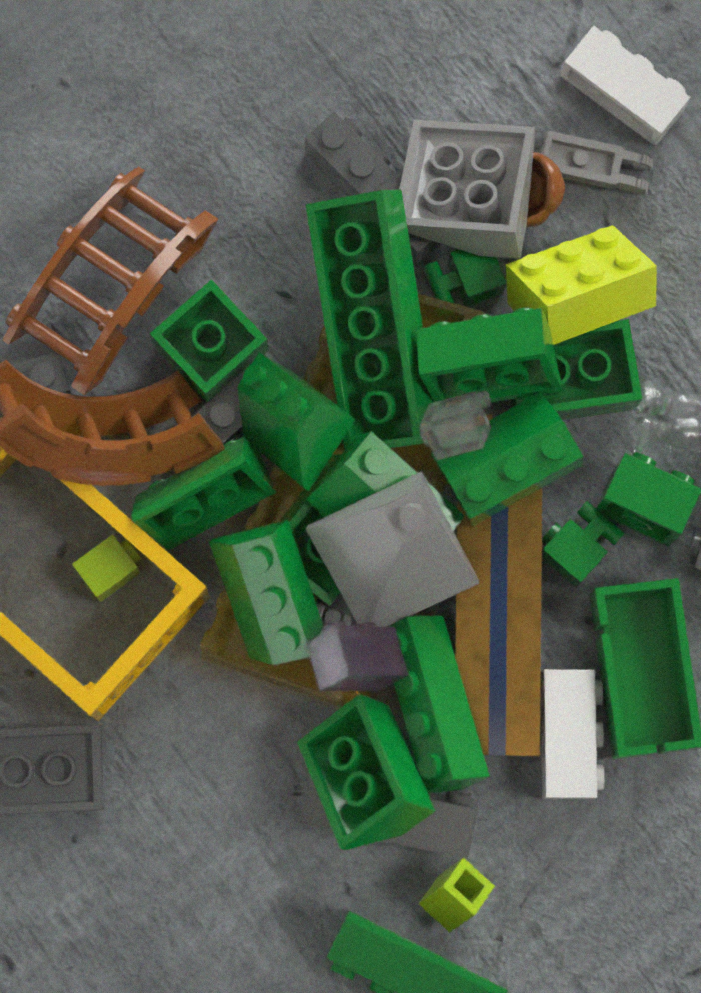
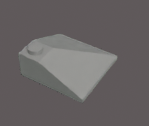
[399,120,535,259]
[306,471,479,637]

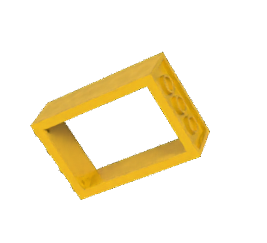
[0,447,210,722]

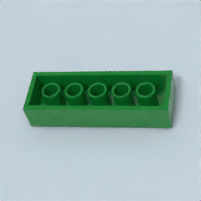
[305,190,440,450]

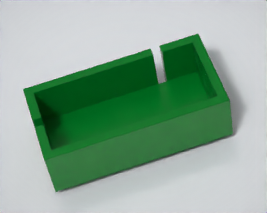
[589,578,701,760]

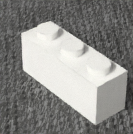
[560,26,690,147]
[540,670,604,799]

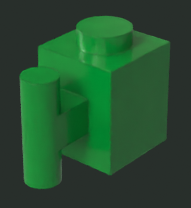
[423,248,507,313]
[542,501,625,588]

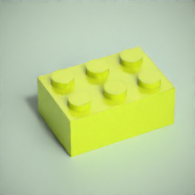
[506,225,657,345]

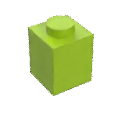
[72,534,141,603]
[418,857,495,933]

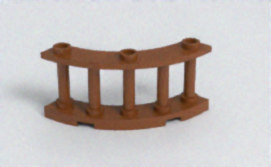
[2,166,218,395]
[0,360,225,486]

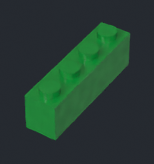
[380,616,490,793]

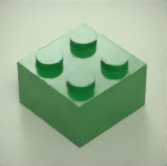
[150,279,268,403]
[596,452,701,547]

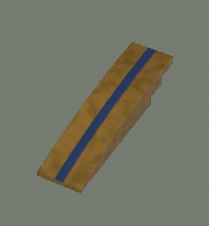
[455,415,542,756]

